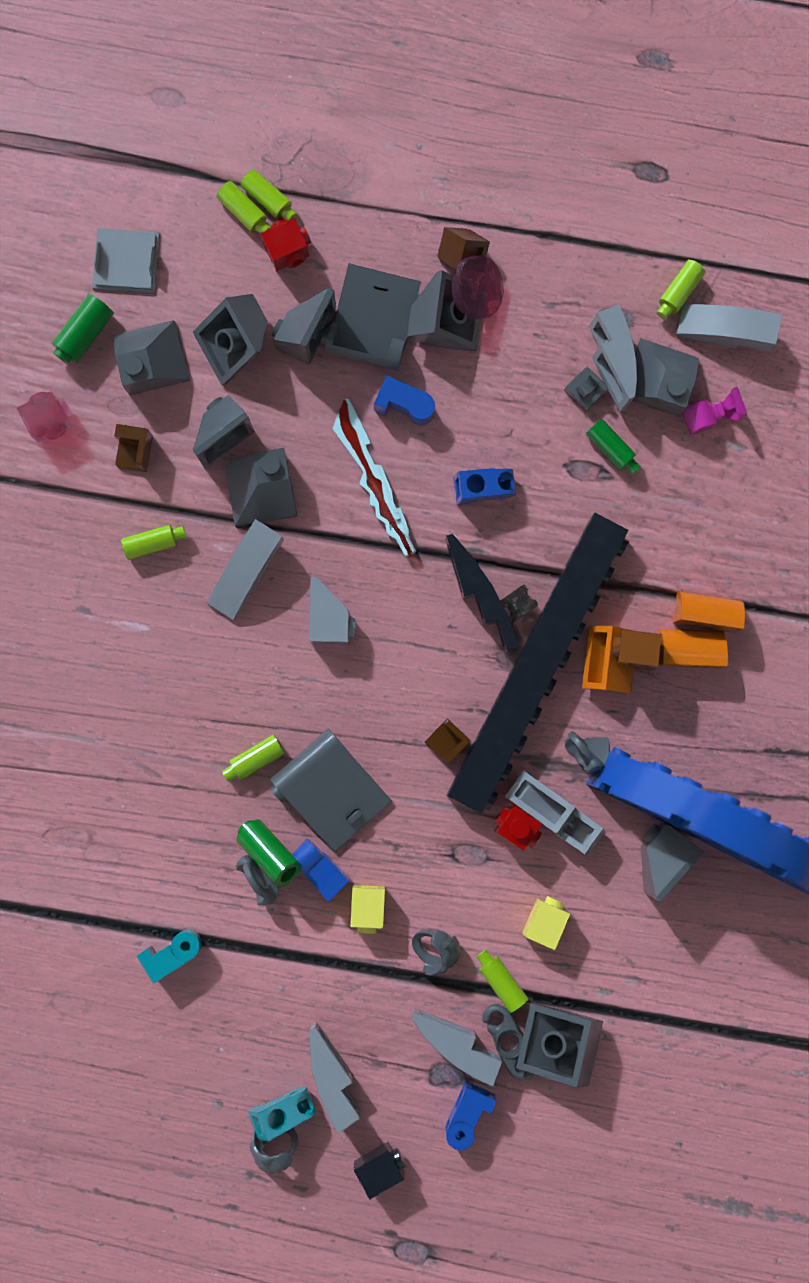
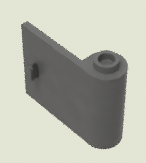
[321,263,421,371]
[270,728,392,852]

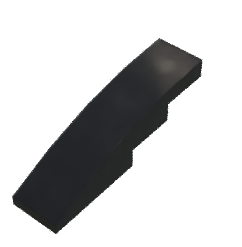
[445,534,519,653]

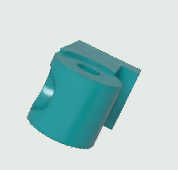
[136,929,202,984]
[247,1086,316,1141]

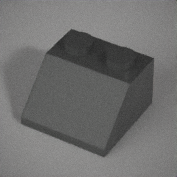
[516,1003,603,1088]

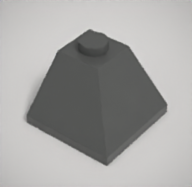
[407,270,484,351]
[272,288,337,365]
[193,294,267,385]
[114,320,190,396]
[632,338,699,417]
[193,395,255,469]
[225,448,297,527]
[641,822,704,902]

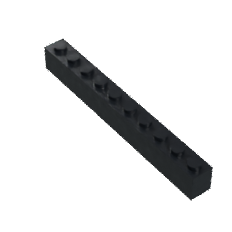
[446,513,629,814]

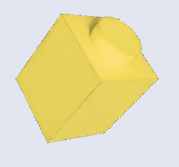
[351,885,385,934]
[522,896,570,950]

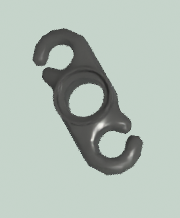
[482,1004,534,1080]

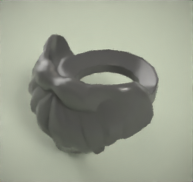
[565,731,610,774]
[236,855,279,906]
[412,930,461,976]
[250,1128,298,1174]

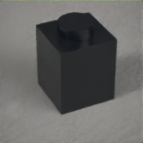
[353,1142,407,1200]

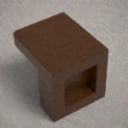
[437,227,490,272]
[114,424,153,472]
[425,718,471,764]

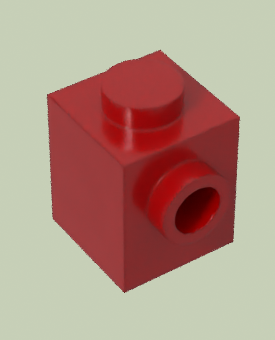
[260,218,312,271]
[494,804,542,851]

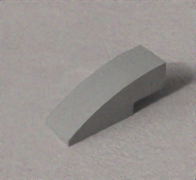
[676,304,782,352]
[589,305,637,411]
[207,519,284,620]
[505,771,606,858]
[412,1008,502,1087]
[310,1022,361,1133]

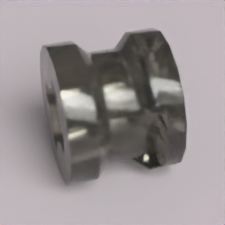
[500,584,539,623]

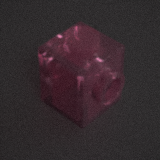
[17,391,72,443]

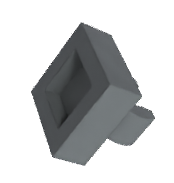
[564,366,608,412]

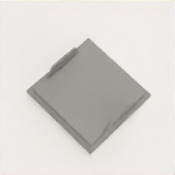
[92,228,160,294]

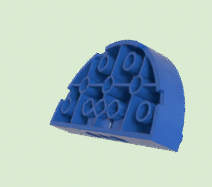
[586,747,809,895]

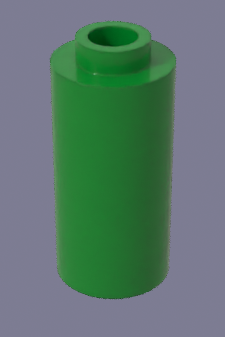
[51,293,114,364]
[236,819,302,887]

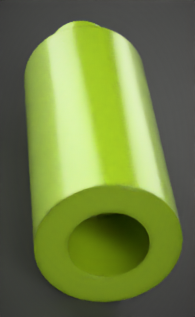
[240,169,297,221]
[216,181,270,233]
[656,260,706,320]
[121,524,187,560]
[222,734,285,782]
[476,949,528,1013]

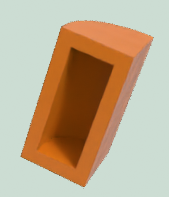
[673,591,745,632]
[582,626,634,694]
[658,629,728,669]

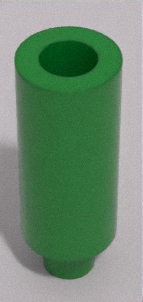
[586,418,641,475]

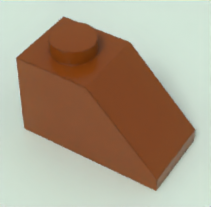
[612,629,662,671]

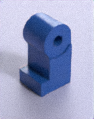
[374,375,435,425]
[454,468,516,505]
[292,838,350,902]
[445,1080,496,1150]

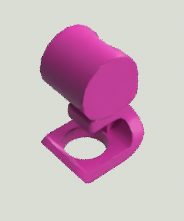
[683,387,747,434]

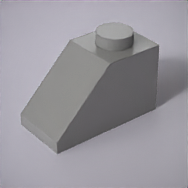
[309,577,355,644]

